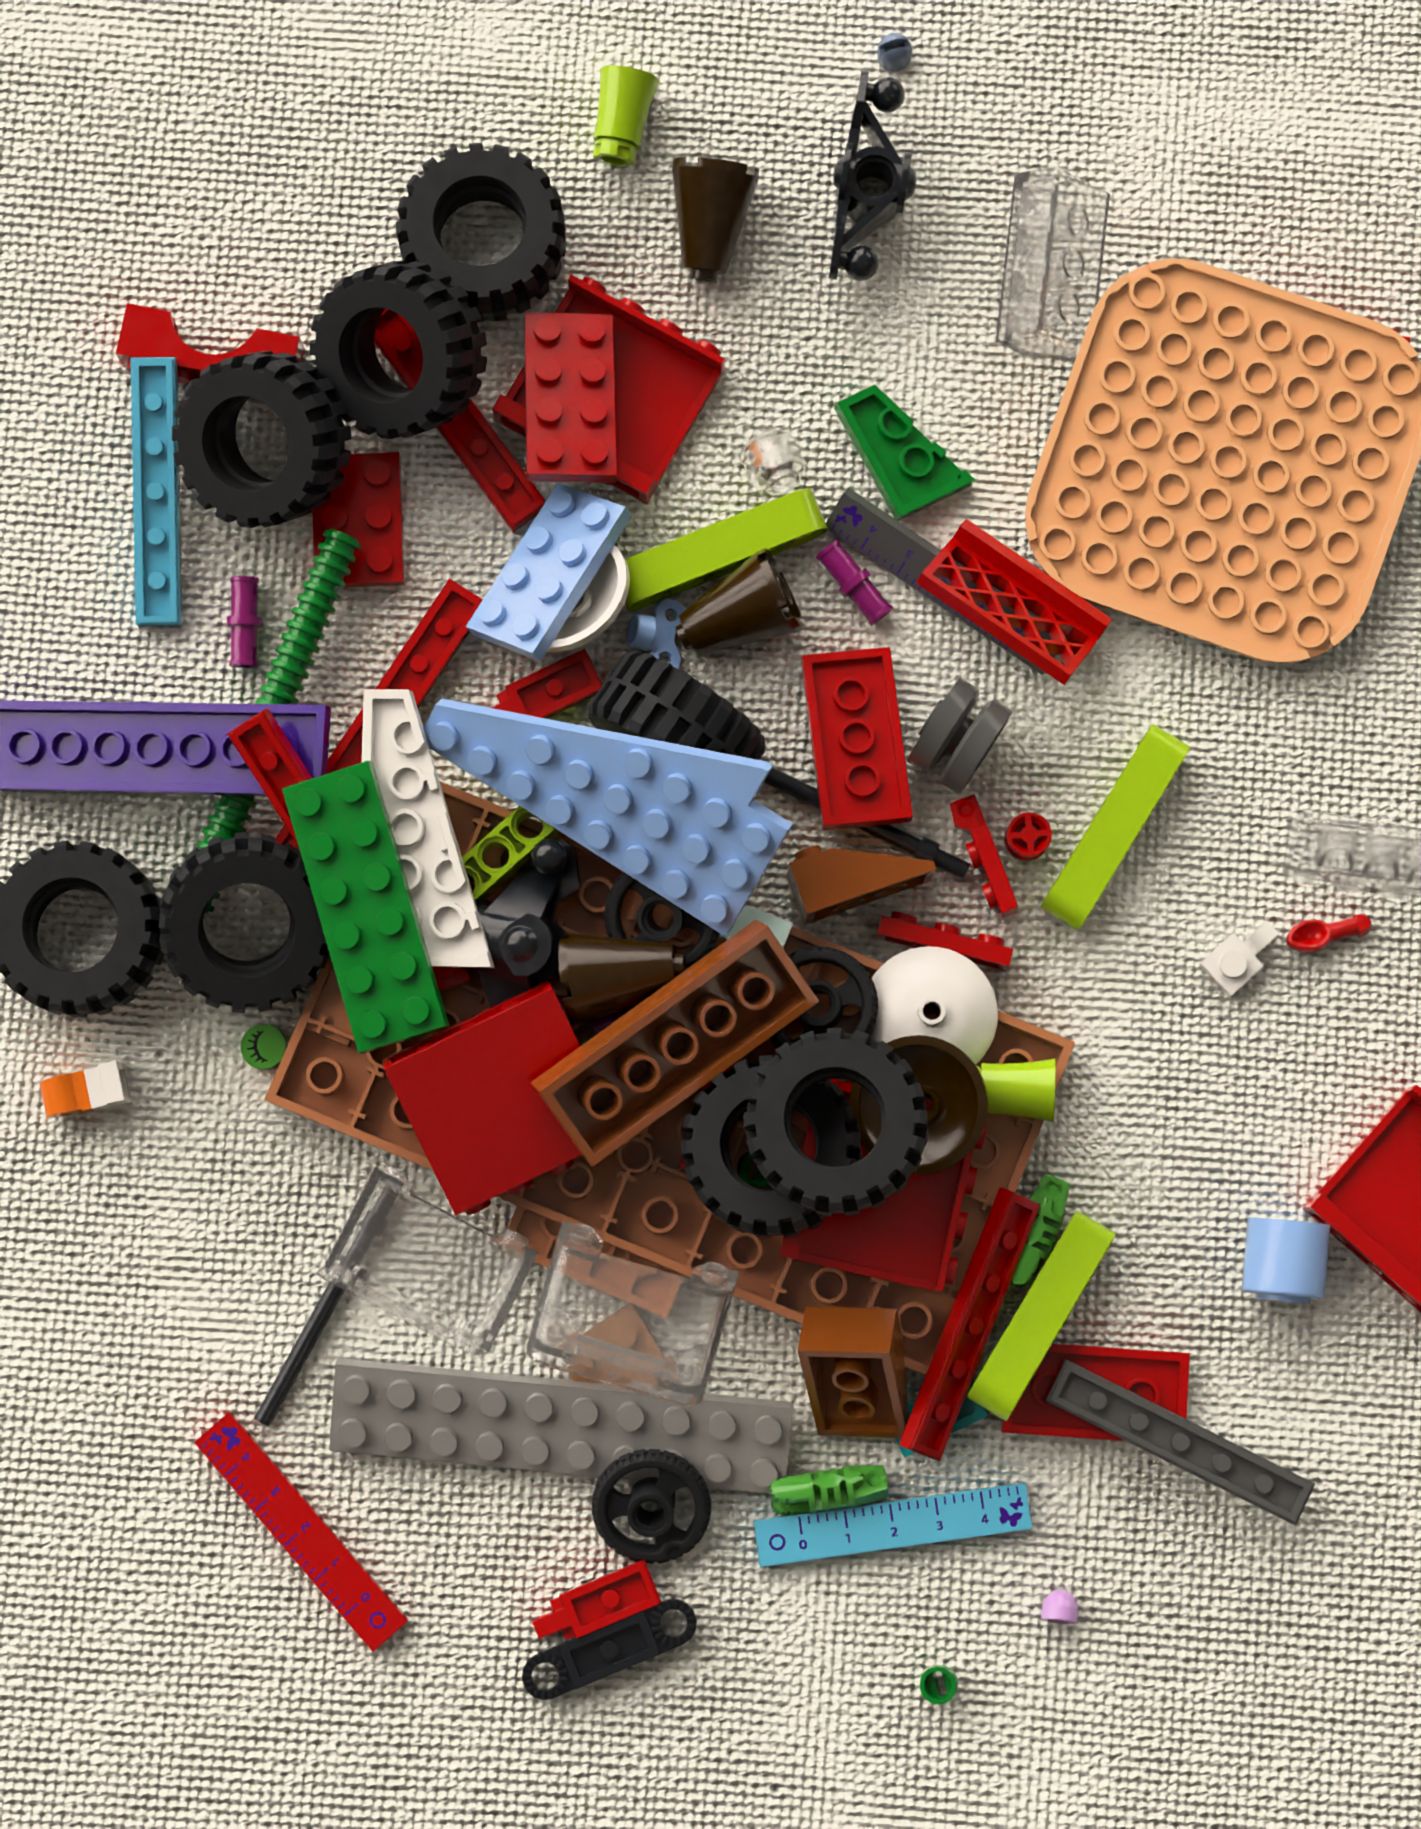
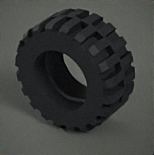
[396,143,567,323]
[309,260,487,439]
[172,351,352,528]
[588,650,765,760]
[159,832,330,1013]
[0,841,164,1018]
[744,1028,928,1216]
[681,1055,862,1238]

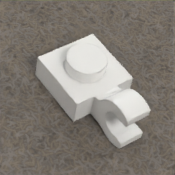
[1199,920,1279,997]

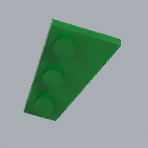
[834,385,975,521]

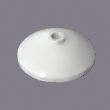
[547,545,630,652]
[861,946,998,1065]

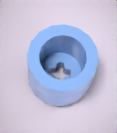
[1242,1217,1330,1304]

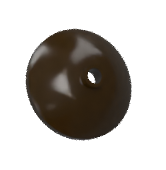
[849,1035,988,1175]

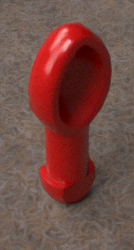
[1286,914,1372,953]

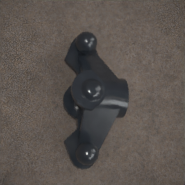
[829,70,916,281]
[476,839,581,1008]

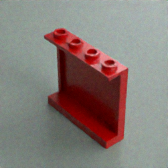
[492,274,725,505]
[382,980,581,1216]
[779,1079,987,1293]
[1302,1085,1421,1313]

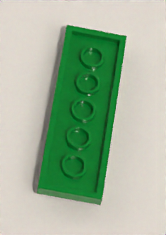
[282,761,450,1054]

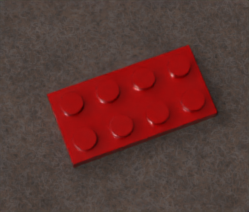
[524,312,617,483]
[801,647,913,831]
[1001,1344,1190,1441]

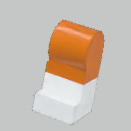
[39,1060,132,1119]

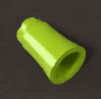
[593,65,660,167]
[977,1058,1055,1122]

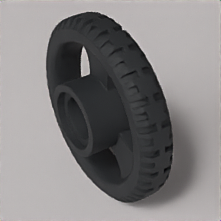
[604,872,720,969]
[770,946,878,1048]
[592,1449,711,1564]

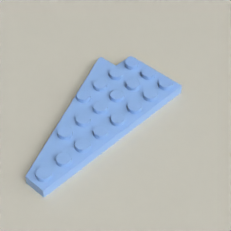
[424,699,793,936]

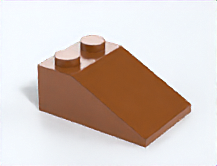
[787,845,937,925]
[797,1306,908,1438]

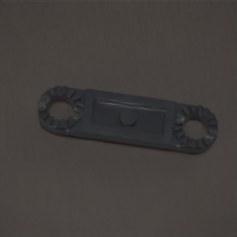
[522,1599,697,1700]

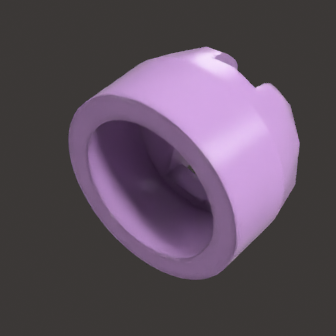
[1041,1590,1079,1624]

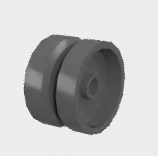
[907,678,1013,795]

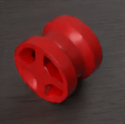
[1004,812,1052,861]

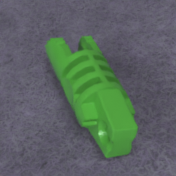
[1010,1174,1070,1289]
[770,1465,888,1516]

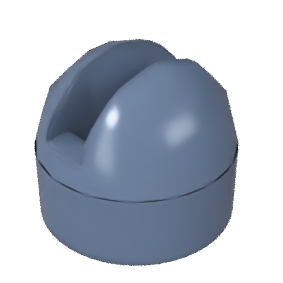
[877,33,912,72]

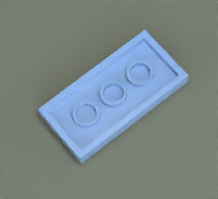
[466,483,632,662]

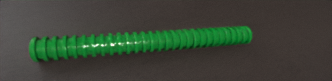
[197,529,362,913]

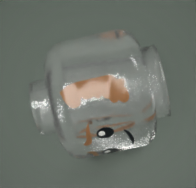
[741,428,805,496]

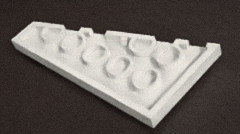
[362,689,495,968]

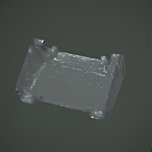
[316,1166,539,1356]
[526,1221,739,1406]

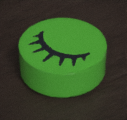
[241,1024,287,1070]

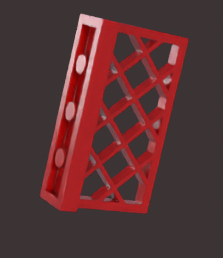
[915,519,1112,685]

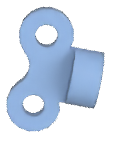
[626,599,685,669]

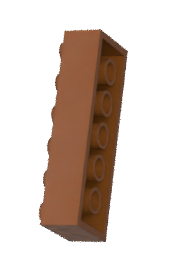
[530,920,819,1167]

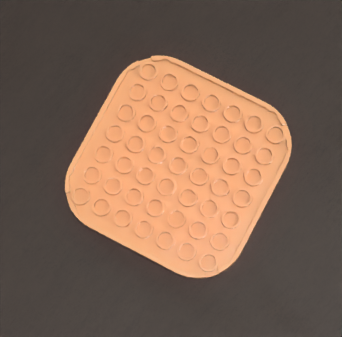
[1025,259,1421,663]

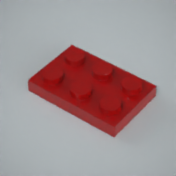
[312,452,405,588]

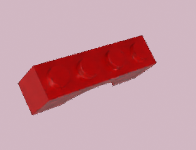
[115,303,305,385]

